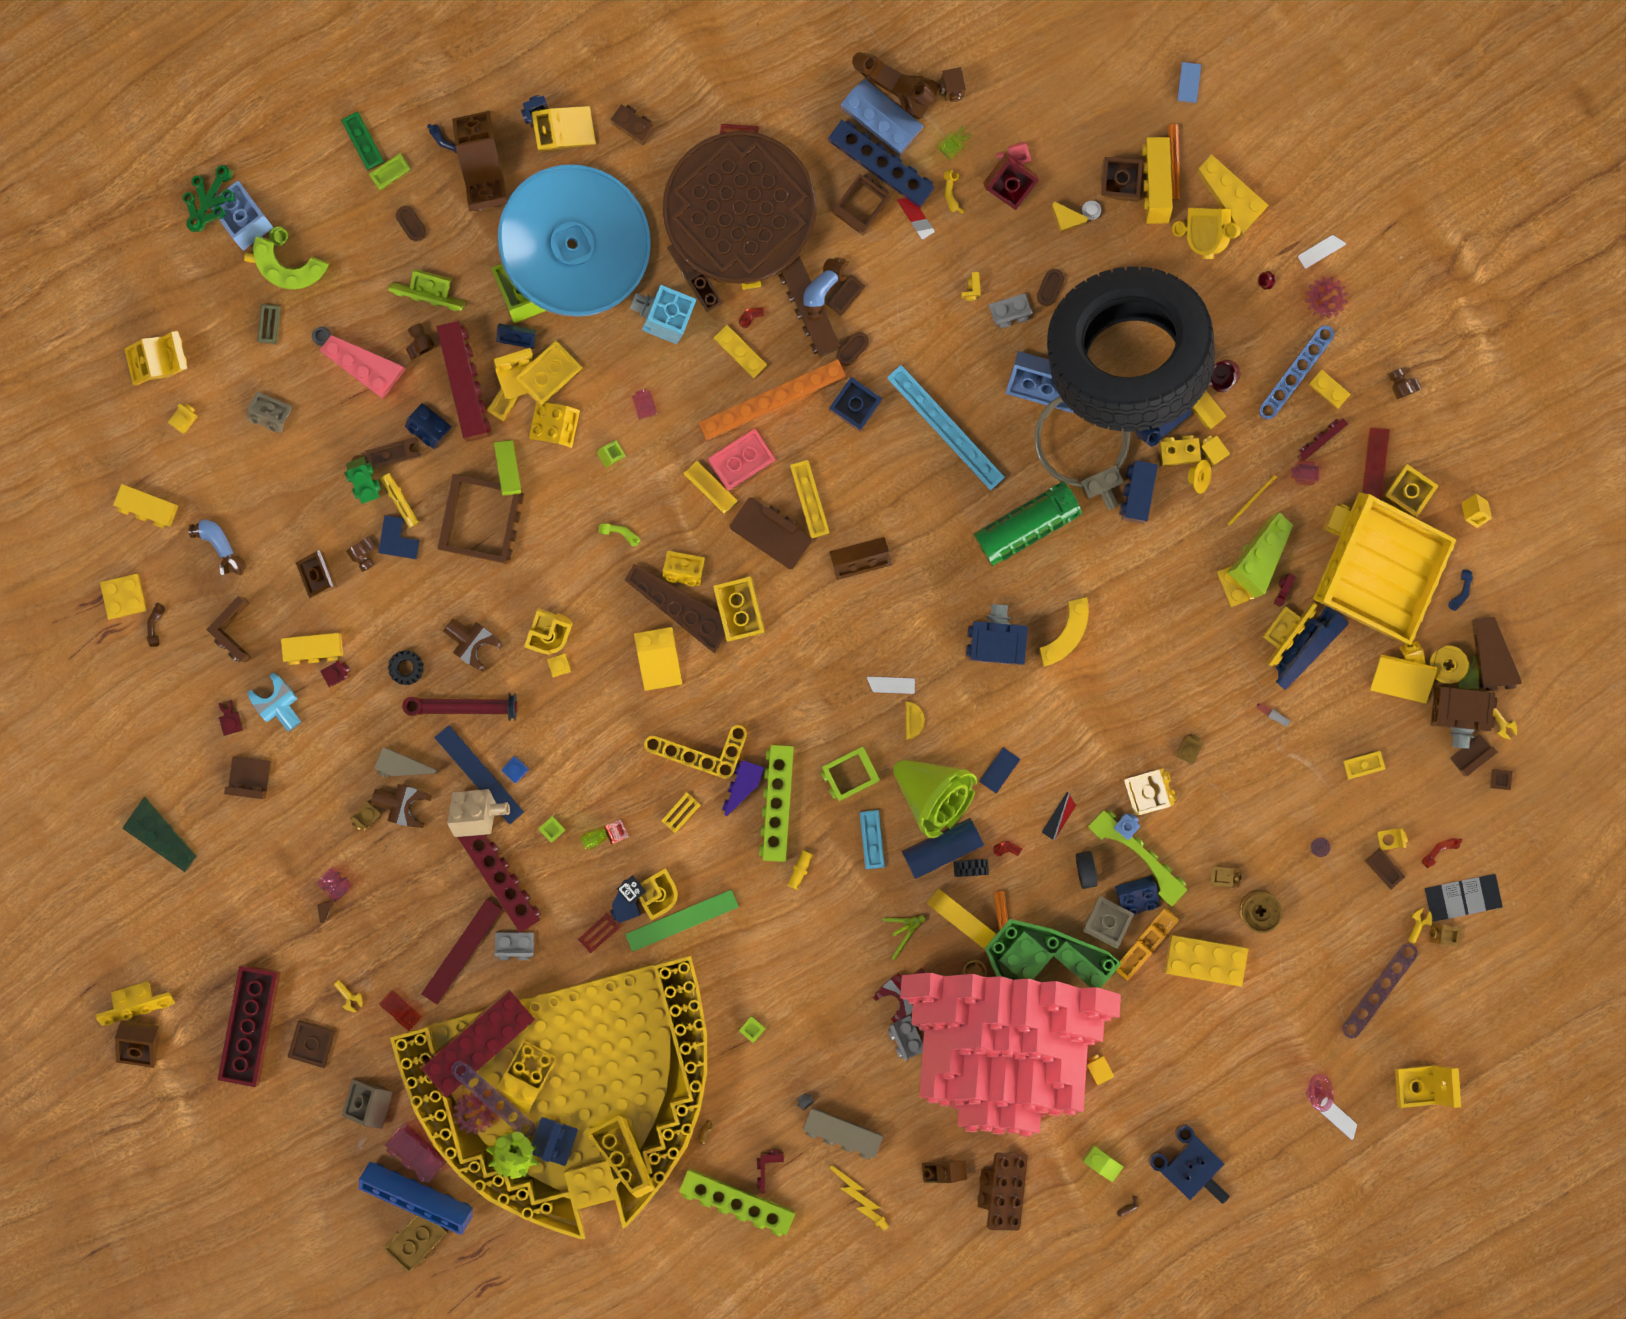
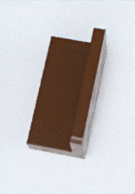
[1450,735,1498,776]

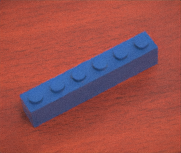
[359,1162,473,1235]

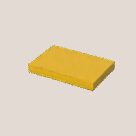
[514,340,583,406]
[1370,654,1437,704]

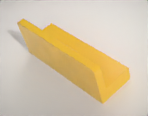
[1191,390,1226,431]
[683,461,738,515]

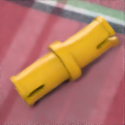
[787,850,814,890]

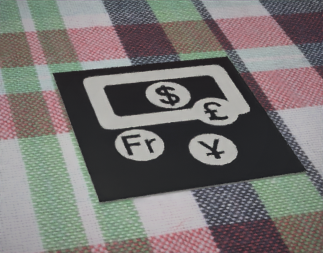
[617,875,646,905]

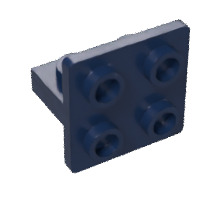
[1115,876,1160,915]
[532,1117,578,1166]

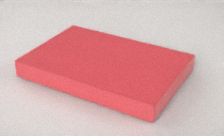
[707,428,776,491]

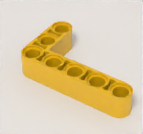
[644,725,747,779]

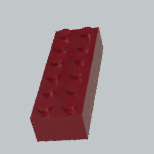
[436,321,492,442]
[217,965,281,1087]
[419,990,535,1098]

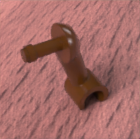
[147,603,165,647]

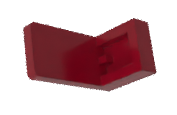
[757,1149,784,1194]

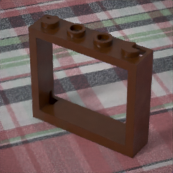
[437,474,524,564]

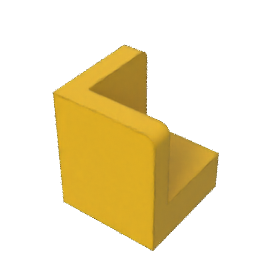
[1461,493,1492,528]

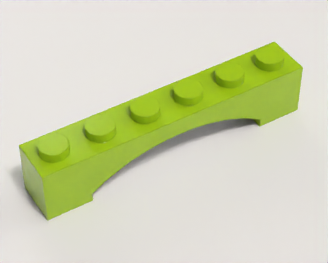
[1087,810,1187,907]

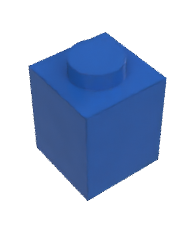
[501,756,530,783]

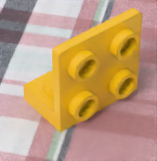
[493,348,533,400]
[529,402,580,448]

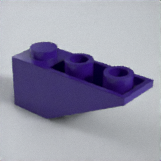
[722,760,764,816]

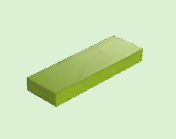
[494,440,521,496]

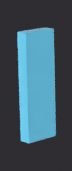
[860,810,885,869]

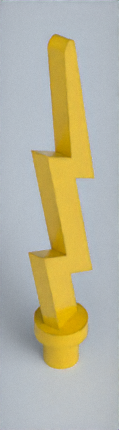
[829,1165,889,1231]

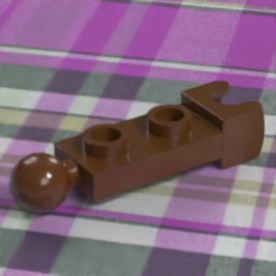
[351,438,422,469]

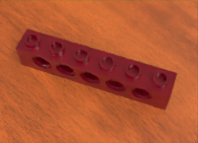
[457,834,541,933]

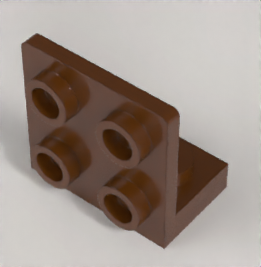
[224,756,271,799]

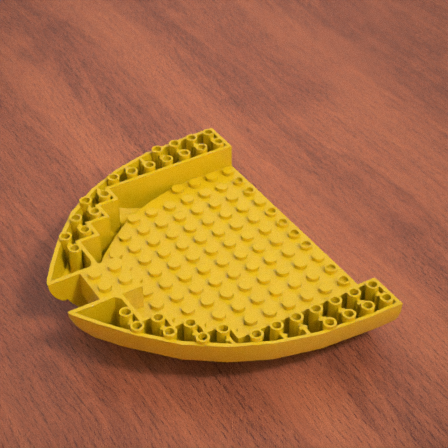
[390,956,707,1239]

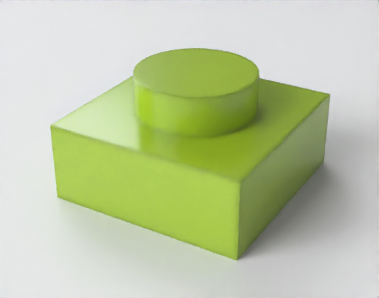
[539,816,566,843]
[739,1016,766,1043]

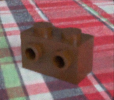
[939,67,966,102]
[610,104,654,145]

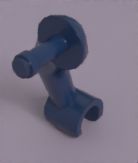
[427,124,457,153]
[1448,569,1473,611]

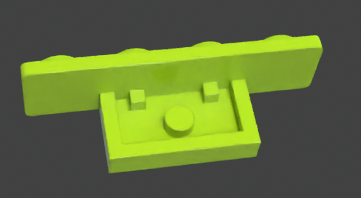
[388,269,466,311]

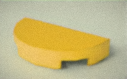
[906,701,925,740]

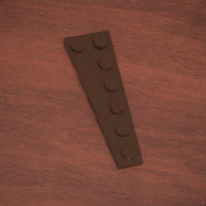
[625,564,725,653]

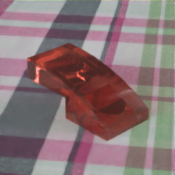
[379,990,422,1031]

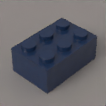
[1119,460,1158,524]

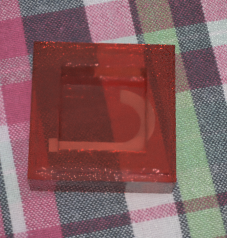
[604,820,628,844]

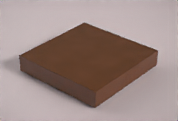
[287,1020,336,1068]

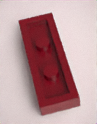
[1297,418,1348,462]

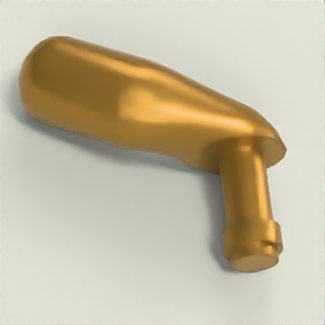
[699,1120,713,1145]

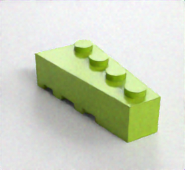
[1227,512,1293,598]

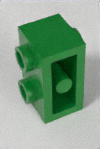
[344,456,381,504]

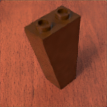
[1472,617,1522,691]

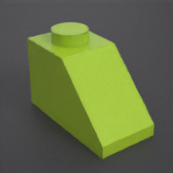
[1081,1144,1124,1182]

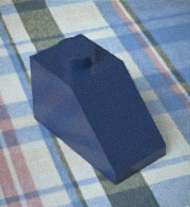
[610,879,641,924]

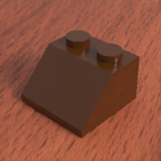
[115,1020,159,1068]

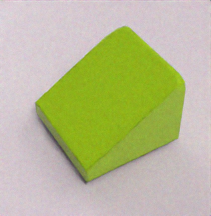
[597,440,626,468]

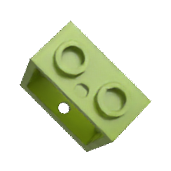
[820,746,880,801]

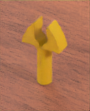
[1493,709,1517,740]
[1408,908,1432,944]
[334,980,363,1012]

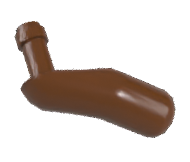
[1117,1196,1139,1217]

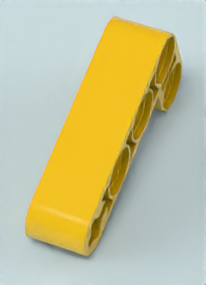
[927,888,997,949]

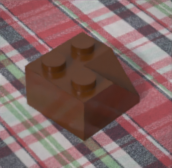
[1101,157,1143,202]

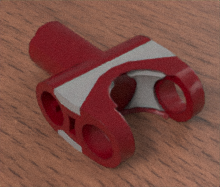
[872,968,925,1023]

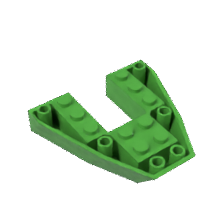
[985,919,1122,988]

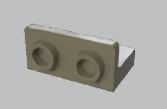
[247,392,292,433]

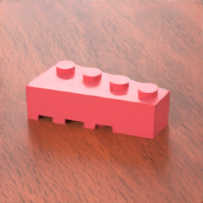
[319,335,406,399]

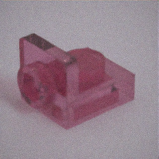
[632,389,658,420]

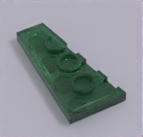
[122,797,197,872]

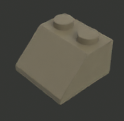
[342,1079,393,1129]

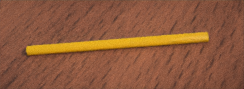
[1227,474,1277,527]

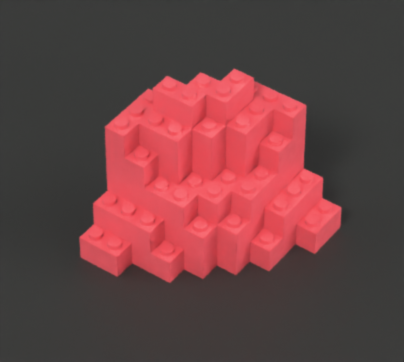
[900,973,1121,1137]

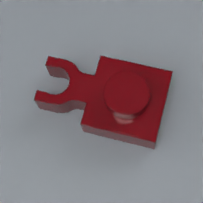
[1273,574,1296,607]
[218,700,243,736]

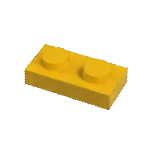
[1308,370,1351,409]
[1342,751,1386,780]

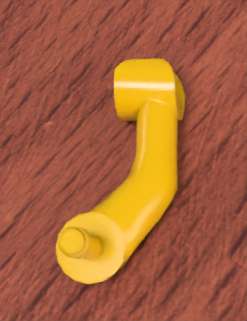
[944,170,964,214]

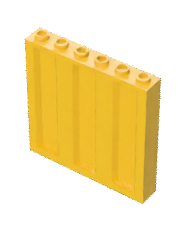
[1313,492,1456,645]

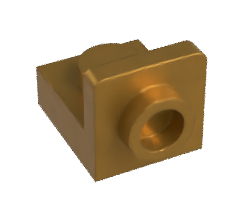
[1175,734,1204,764]
[350,801,382,831]
[1211,866,1242,888]
[1429,923,1461,947]

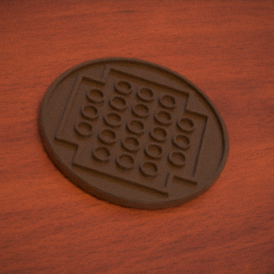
[663,131,816,284]

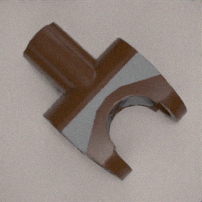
[443,618,503,672]
[371,784,432,828]

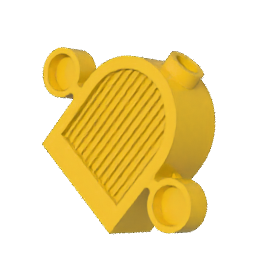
[1172,208,1240,259]

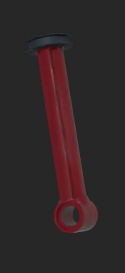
[402,693,518,721]

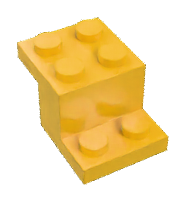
[124,331,187,385]

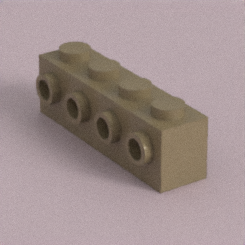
[803,1107,883,1160]

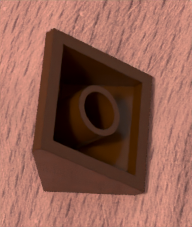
[296,550,337,598]

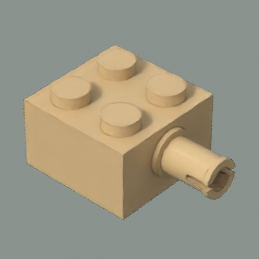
[447,789,510,837]

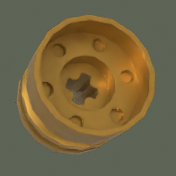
[1239,889,1283,933]

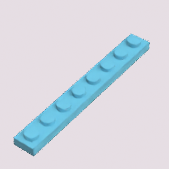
[887,365,1005,491]

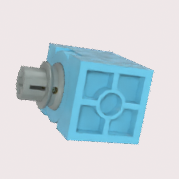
[630,285,697,345]

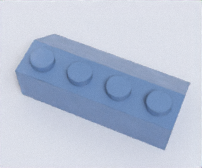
[841,78,924,156]
[1005,351,1074,413]

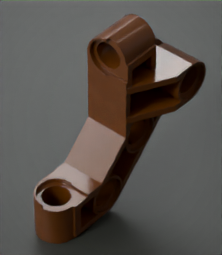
[852,52,940,120]

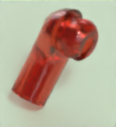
[739,307,764,328]
[993,840,1022,857]

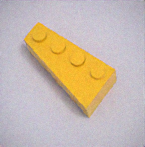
[1142,137,1173,224]
[1196,154,1269,237]
[585,1115,655,1198]

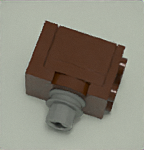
[1430,687,1497,749]

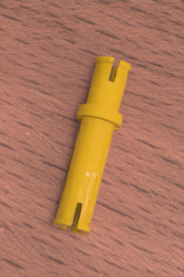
[380,473,419,528]

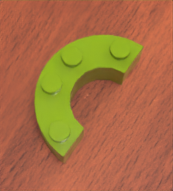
[253,235,329,289]

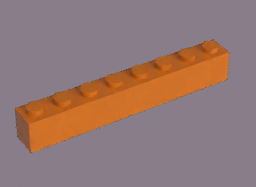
[698,359,846,442]

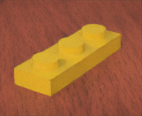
[713,325,767,379]

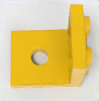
[1395,1065,1461,1108]

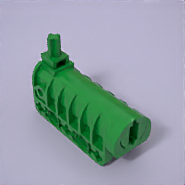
[973,481,1082,567]

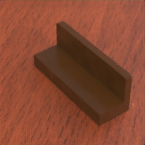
[830,537,892,580]

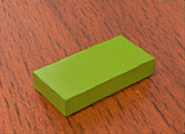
[369,153,411,191]

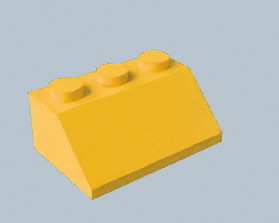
[713,577,766,642]

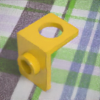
[1377,828,1408,851]

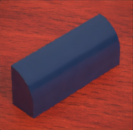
[901,818,984,879]

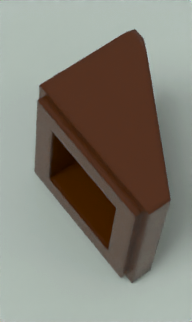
[317,901,334,923]

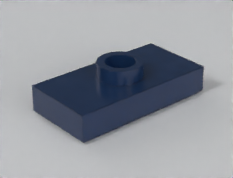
[496,323,536,349]

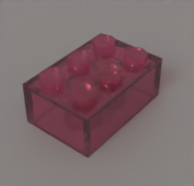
[385,1123,447,1182]

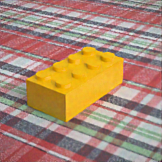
[1164,934,1248,987]

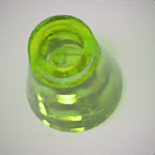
[580,827,610,851]

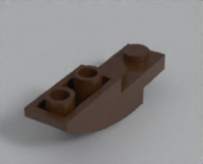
[667,245,723,313]

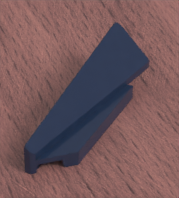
[1276,606,1349,690]

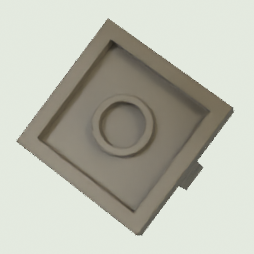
[1083,896,1134,949]

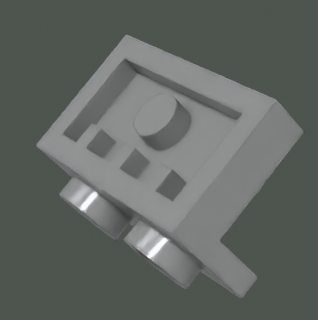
[989,293,1033,329]
[494,932,534,960]
[887,1015,923,1061]

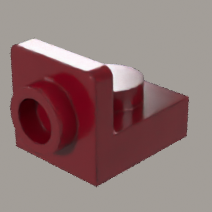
[320,660,351,688]

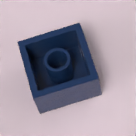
[829,377,882,432]

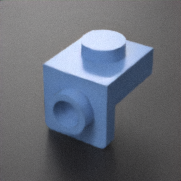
[1114,813,1141,840]

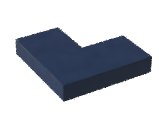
[378,515,420,560]

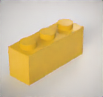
[113,484,178,529]
[281,633,343,665]

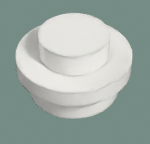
[1082,201,1101,220]

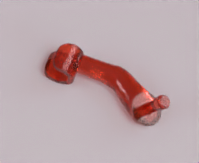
[1422,838,1462,868]

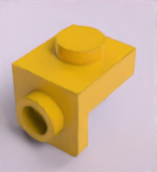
[1400,641,1426,665]

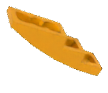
[1116,907,1179,981]

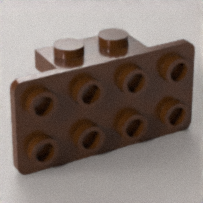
[730,498,812,569]
[977,1152,1028,1231]

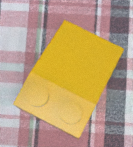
[634,627,682,691]

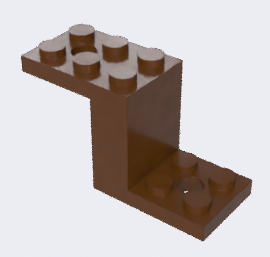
[452,111,507,212]

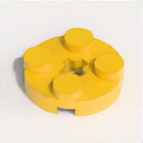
[1430,646,1469,685]

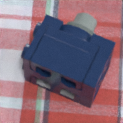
[966,604,1028,665]

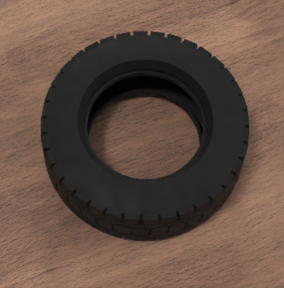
[1047,266,1215,432]

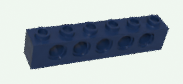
[828,120,934,208]

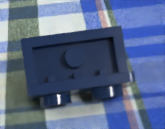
[521,95,549,128]
[405,403,452,449]

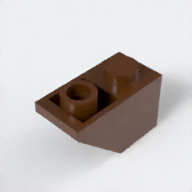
[922,1160,967,1183]

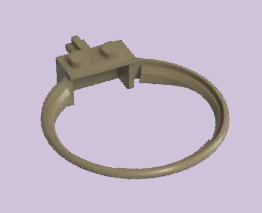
[1034,396,1130,510]

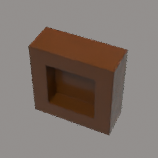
[1490,769,1512,790]

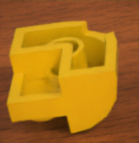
[524,608,572,655]
[639,868,678,921]

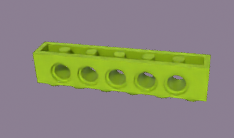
[759,745,794,862]
[679,1168,795,1236]

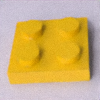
[100,574,147,620]

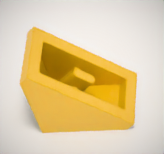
[1051,202,1088,233]

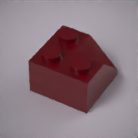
[983,153,1039,210]

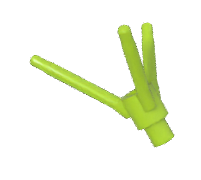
[882,915,926,960]

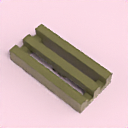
[257,304,281,345]

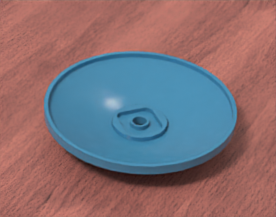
[497,165,651,317]

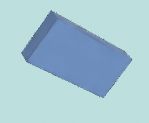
[1177,62,1201,103]

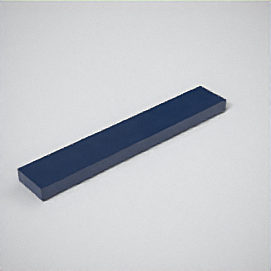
[434,725,524,825]

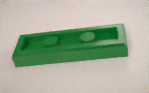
[341,111,385,171]

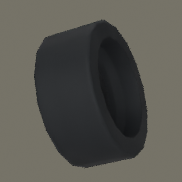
[1076,851,1097,889]

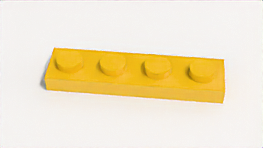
[790,460,830,539]

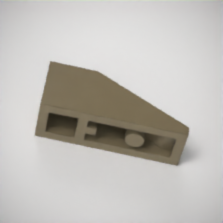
[374,747,438,778]

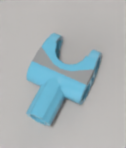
[247,672,302,732]

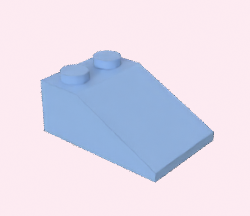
[211,181,274,250]

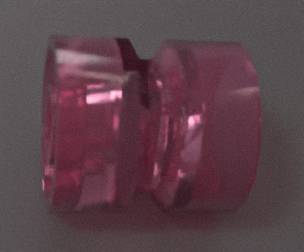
[316,866,353,902]

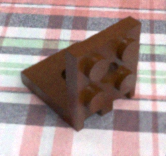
[206,596,251,662]

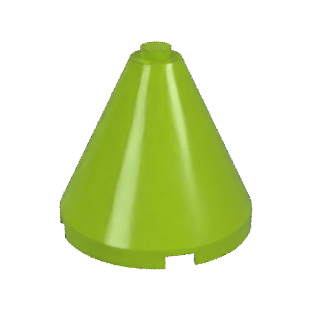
[893,760,977,838]

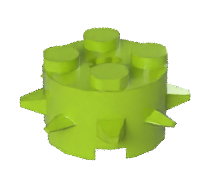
[486,1131,539,1179]

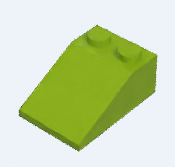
[491,264,547,324]

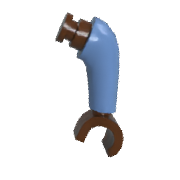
[803,258,849,318]
[188,519,246,575]

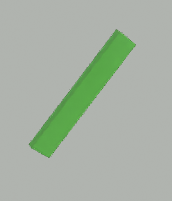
[625,889,739,952]

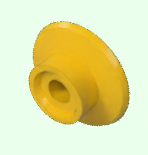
[1188,460,1212,494]

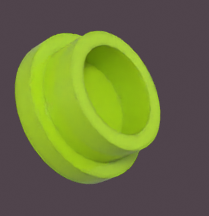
[269,227,288,246]

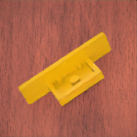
[1262,602,1317,666]
[96,981,175,1026]

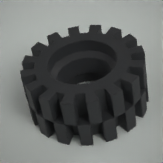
[388,650,424,685]
[953,859,989,877]

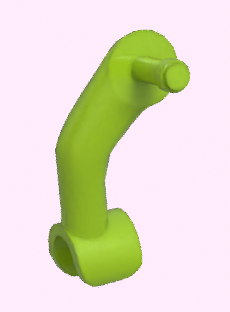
[599,523,640,546]

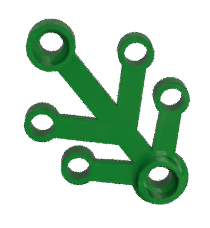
[182,165,235,232]

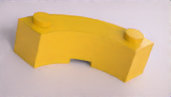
[1039,597,1089,667]

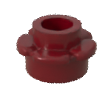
[1258,271,1276,290]

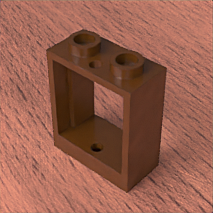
[832,174,891,236]

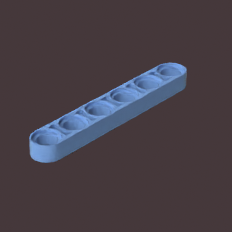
[1259,326,1334,420]

